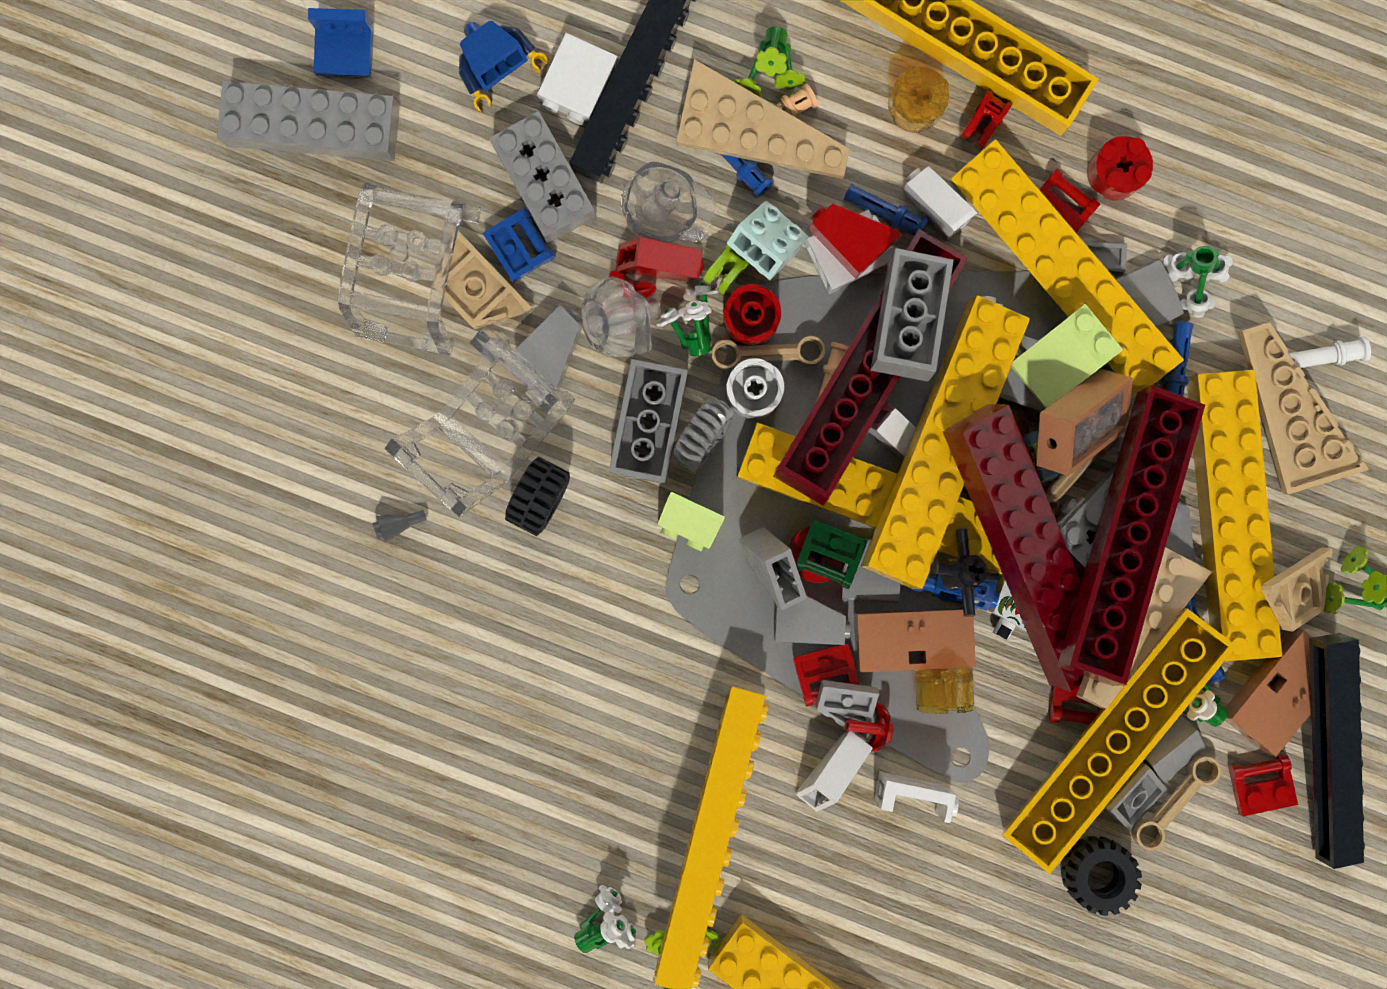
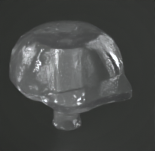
[621,162,715,243]
[580,277,661,358]

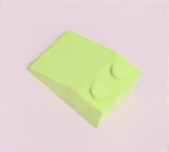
[1011,304,1123,409]
[657,492,725,552]

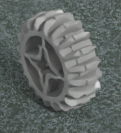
[673,397,734,472]

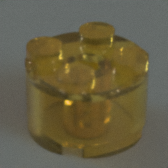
[888,67,949,133]
[915,668,974,714]

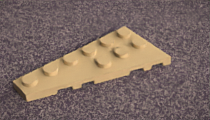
[676,59,850,179]
[1238,322,1369,495]
[1076,547,1212,709]

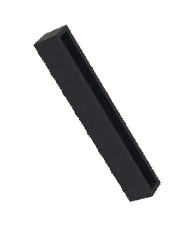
[569,0,696,184]
[1309,633,1365,869]

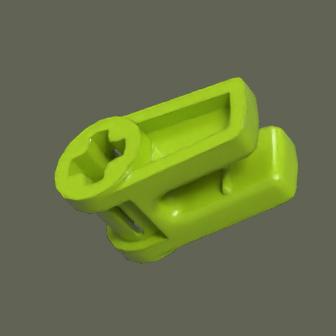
[703,245,750,295]

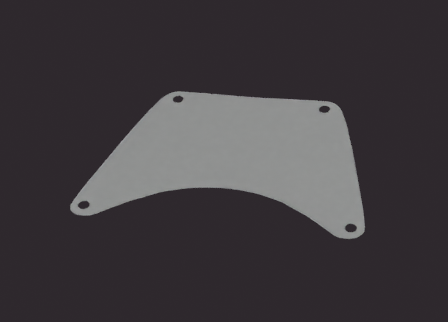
[666,271,1068,782]

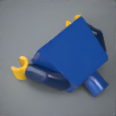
[459,21,548,113]

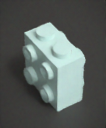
[726,201,809,280]

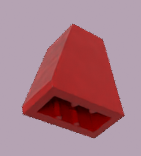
[809,203,902,279]
[615,237,704,282]

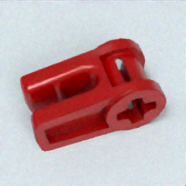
[960,89,1013,150]

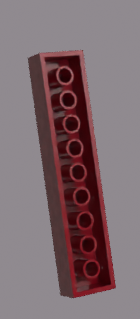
[773,229,968,506]
[1057,385,1205,686]
[943,404,1084,692]

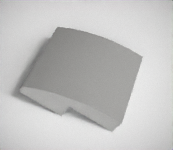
[1116,259,1184,327]
[841,539,900,603]

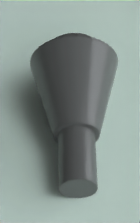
[372,510,427,542]

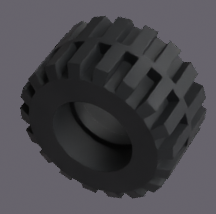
[505,457,570,536]
[1061,836,1142,916]

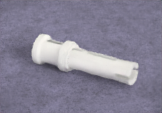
[1288,336,1371,368]

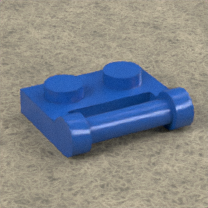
[482,208,556,283]

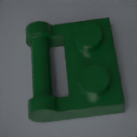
[795,519,868,589]

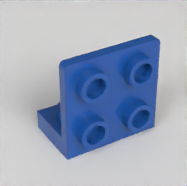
[308,8,373,77]

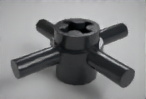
[930,528,1000,617]

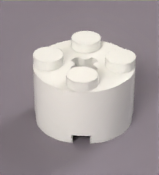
[726,358,784,419]

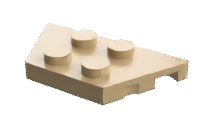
[434,229,533,329]
[1261,547,1332,631]

